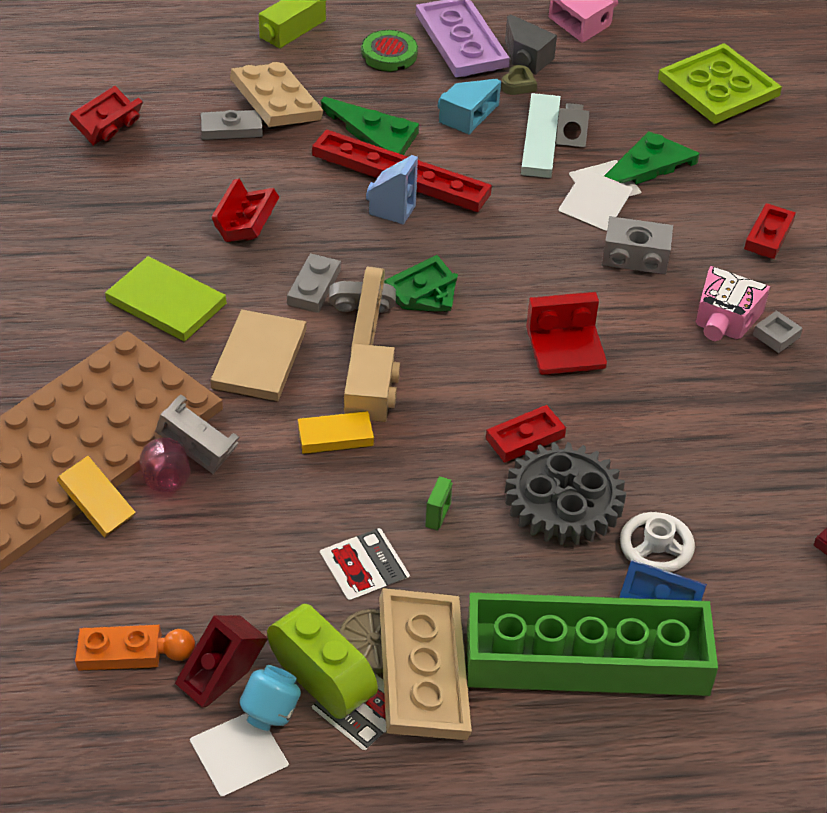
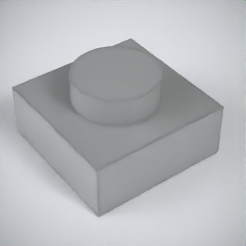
[753,310,803,353]

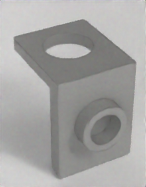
[556,103,589,147]

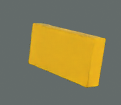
[298,411,374,454]
[56,456,136,538]

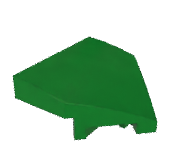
[384,255,458,311]

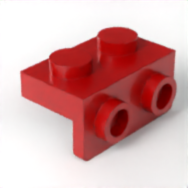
[69,86,143,146]
[212,179,279,242]

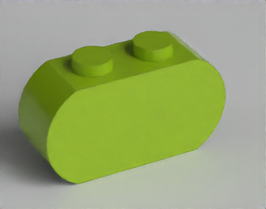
[267,603,378,719]

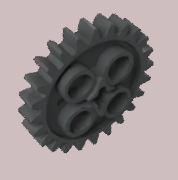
[505,442,626,545]

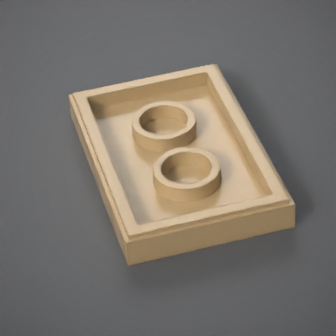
[210,309,306,401]

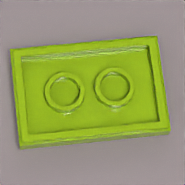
[105,256,227,342]

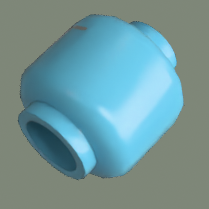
[239,665,301,731]

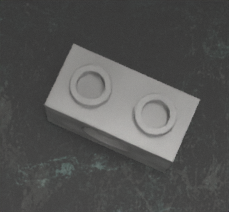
[602,216,673,274]

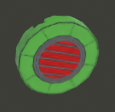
[361,30,418,72]

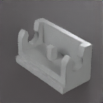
[155,395,239,474]

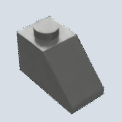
[505,14,557,75]

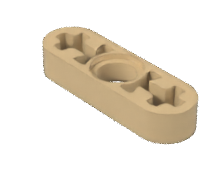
[351,266,385,353]

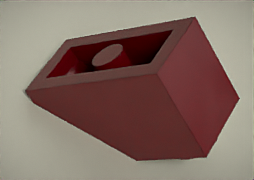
[174,615,268,707]

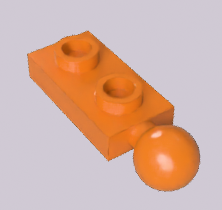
[75,625,195,671]

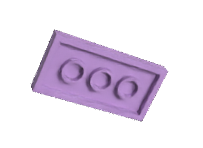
[416,0,510,78]

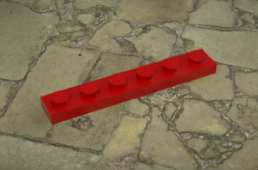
[312,129,492,212]

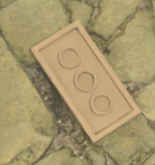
[379,588,472,740]

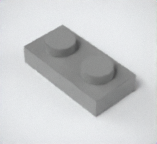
[287,253,341,313]

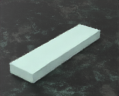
[521,93,561,178]

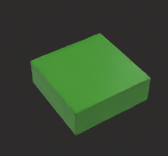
[425,476,453,531]

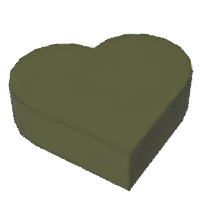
[501,65,537,95]

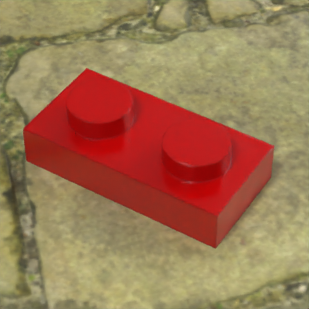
[744,203,796,259]
[486,405,566,463]

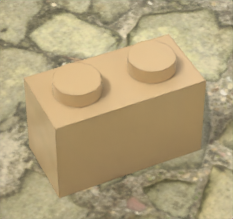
[344,344,400,422]

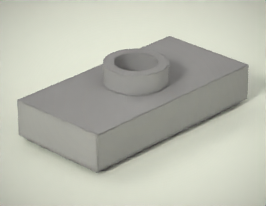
[201,110,263,140]

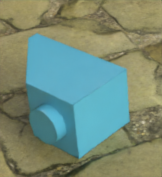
[438,79,501,135]

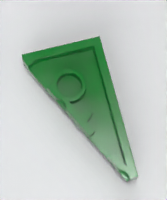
[321,97,419,155]
[604,131,700,184]

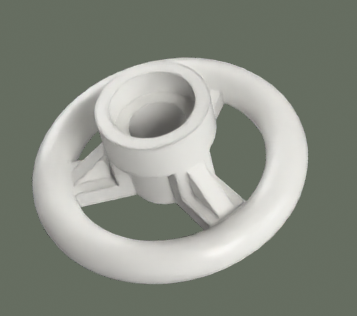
[620,512,695,572]

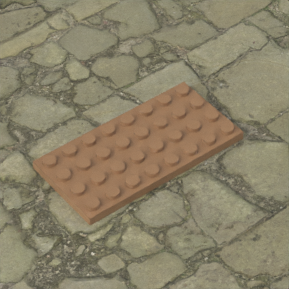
[0,331,223,572]

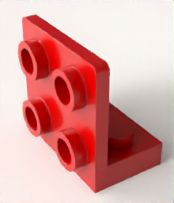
[526,292,607,375]

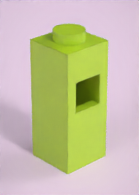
[259,0,326,49]

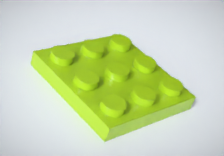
[658,43,782,124]

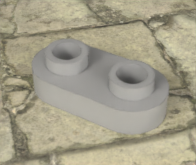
[329,281,396,313]

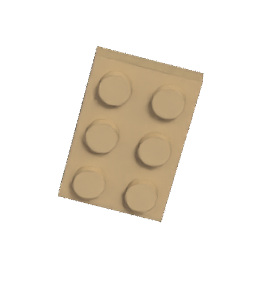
[230,62,323,127]

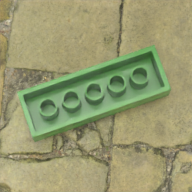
[467,593,718,696]

